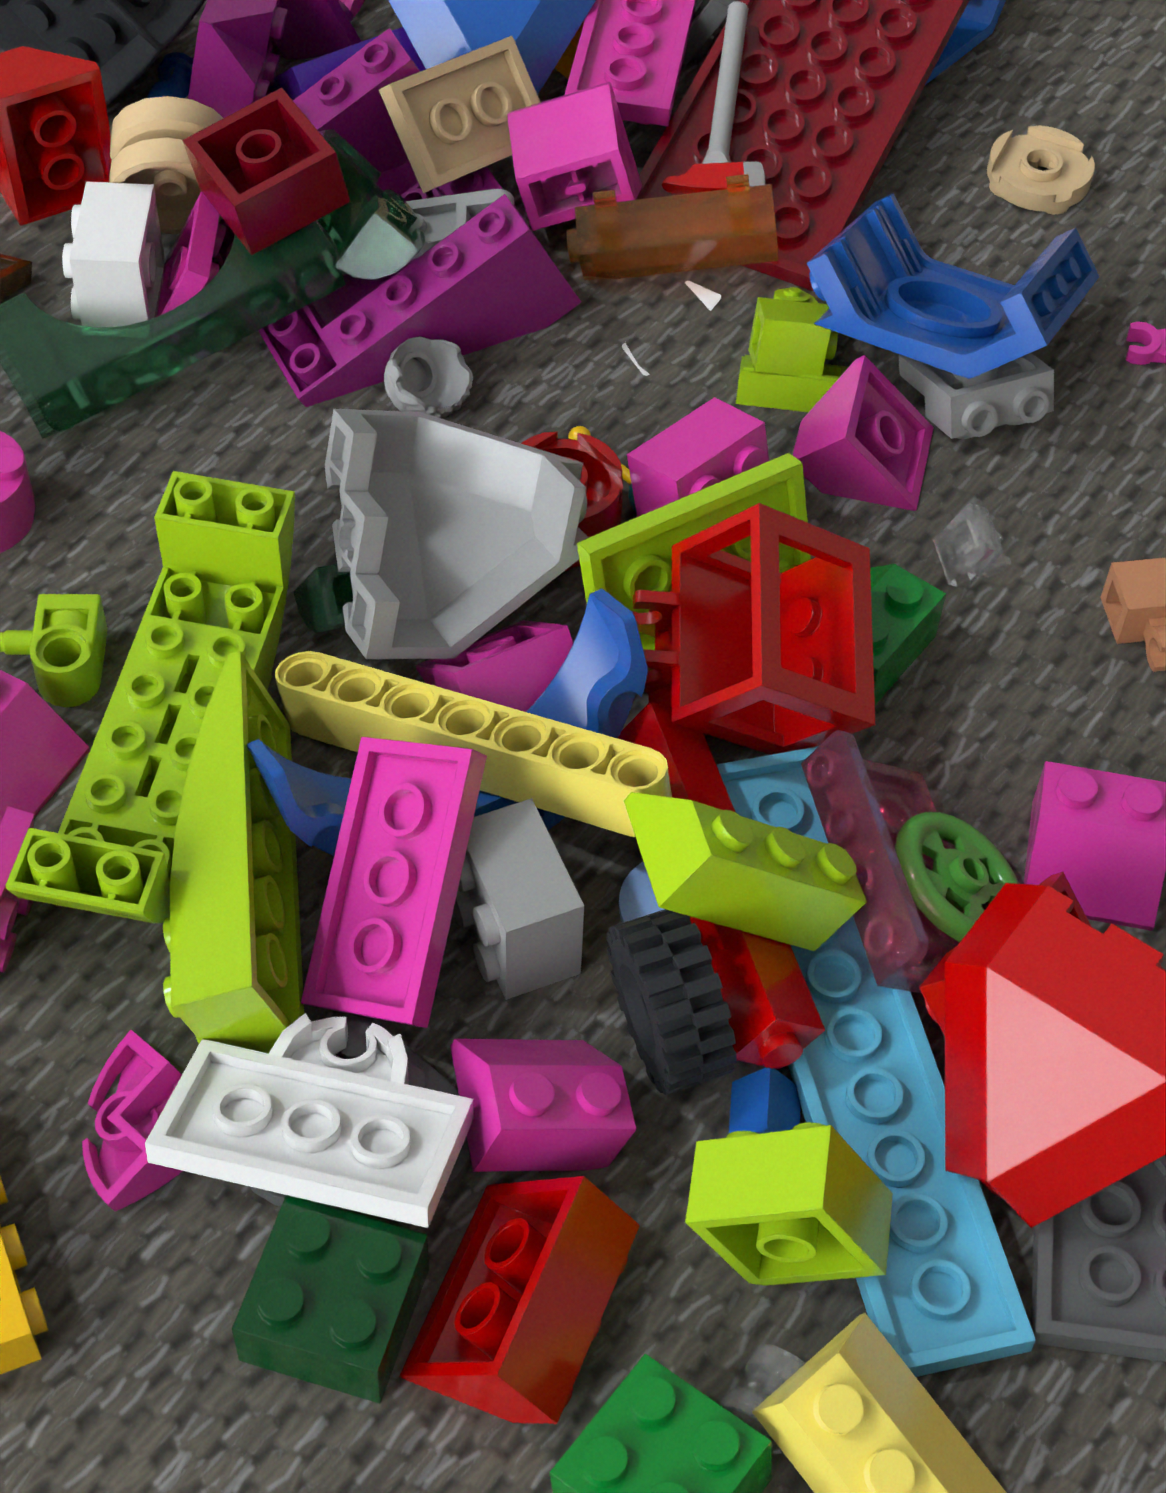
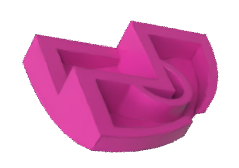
[82,1030,183,1212]

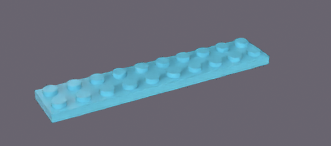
[716,746,1036,1377]

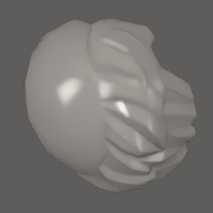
[384,337,473,418]

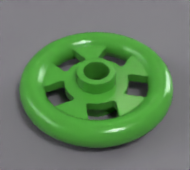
[895,812,1019,942]

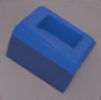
[728,1067,801,1134]

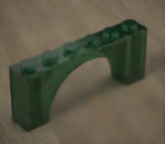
[0,221,346,439]

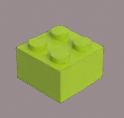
[685,1122,893,1286]

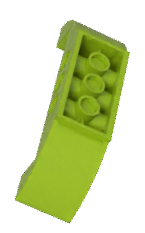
[5,471,295,923]

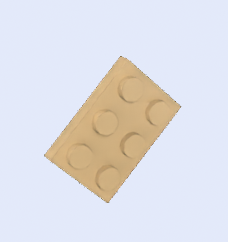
[379,36,540,193]

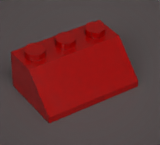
[0,46,112,226]
[399,1176,640,1424]

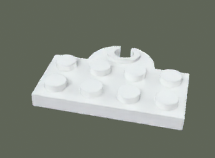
[145,1013,474,1228]

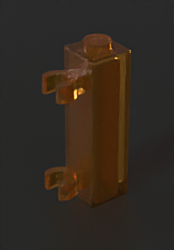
[567,174,779,280]

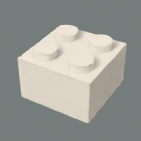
[62,182,165,341]

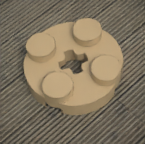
[987,126,1095,215]

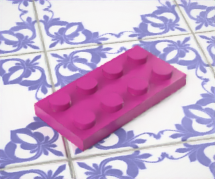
[564,0,697,126]
[301,737,487,1028]

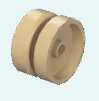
[109,96,223,235]

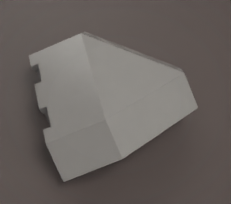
[325,409,589,659]

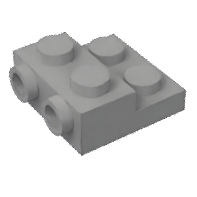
[899,353,1054,439]

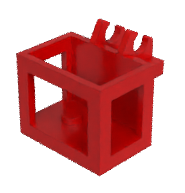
[632,503,875,755]

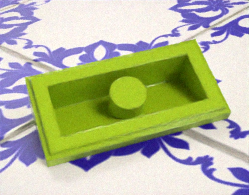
[736,355,848,412]

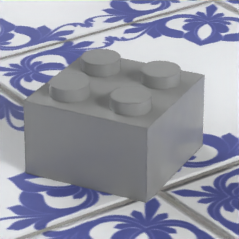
[453,798,584,1000]

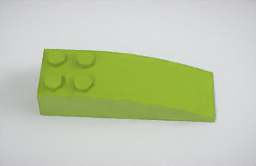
[163,651,304,1054]

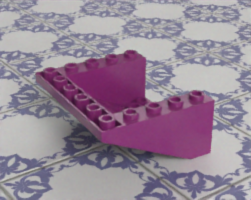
[216,28,582,407]

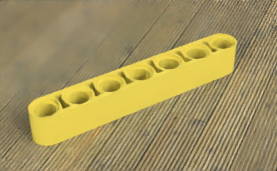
[275,651,672,837]

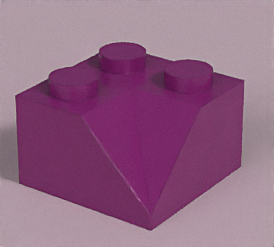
[188,0,288,118]

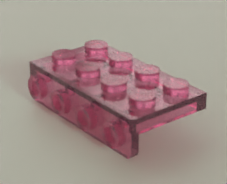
[801,730,964,993]

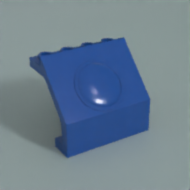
[807,193,1100,379]

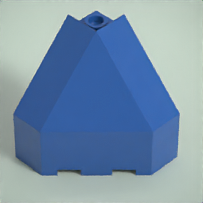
[388,0,596,95]

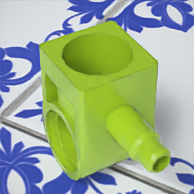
[0,594,108,708]

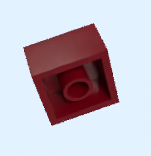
[182,88,351,255]

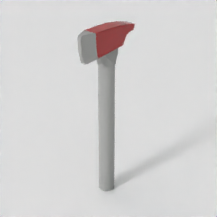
[662,1,765,200]

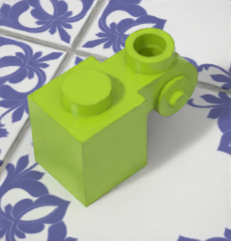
[748,287,838,376]

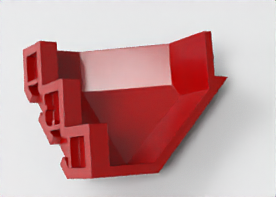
[945,883,1166,1228]

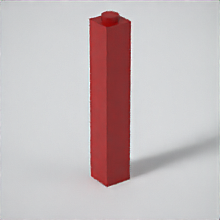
[618,702,825,1069]

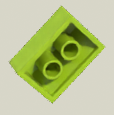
[623,792,867,952]

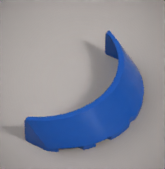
[247,588,648,856]

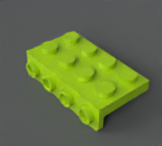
[577,453,811,671]

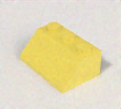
[752,1313,1006,1493]

